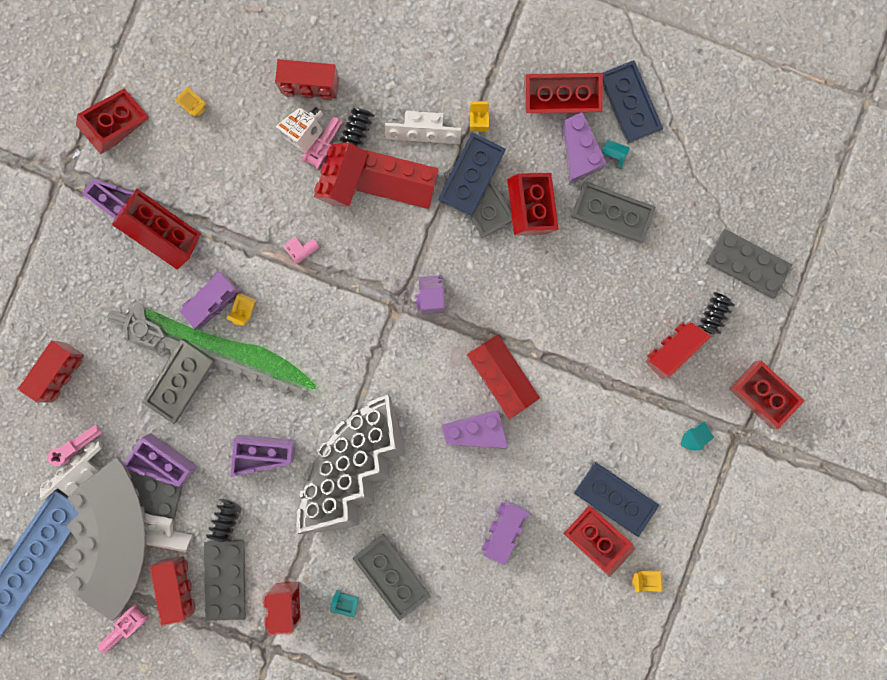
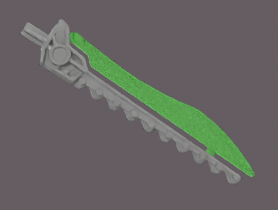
[107,301,316,398]

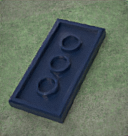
[603,60,663,144]
[438,132,506,218]
[574,461,659,537]

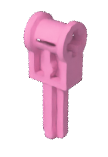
[302,117,342,170]
[48,425,102,466]
[98,604,149,653]

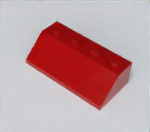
[524,73,603,114]
[356,150,439,209]
[111,188,201,270]
[466,335,540,419]

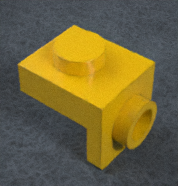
[175,86,206,117]
[470,101,489,132]
[227,293,257,326]
[632,570,664,593]

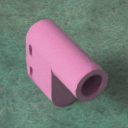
[284,237,320,264]

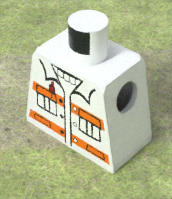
[276,107,323,153]

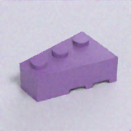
[562,112,607,184]
[82,179,133,219]
[179,271,242,330]
[416,275,445,314]
[442,410,508,448]
[124,433,197,487]
[231,434,296,477]
[481,500,530,565]

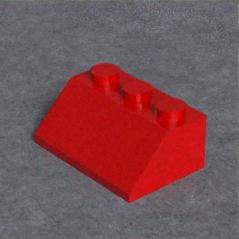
[645,321,711,378]

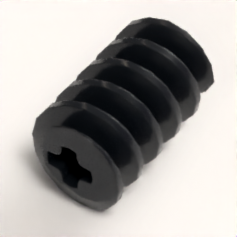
[340,108,375,146]
[698,292,735,335]
[206,499,242,542]

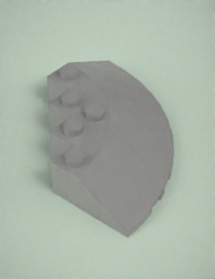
[296,394,405,534]
[65,457,147,621]

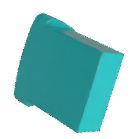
[602,139,630,169]
[681,421,714,451]
[330,590,359,618]

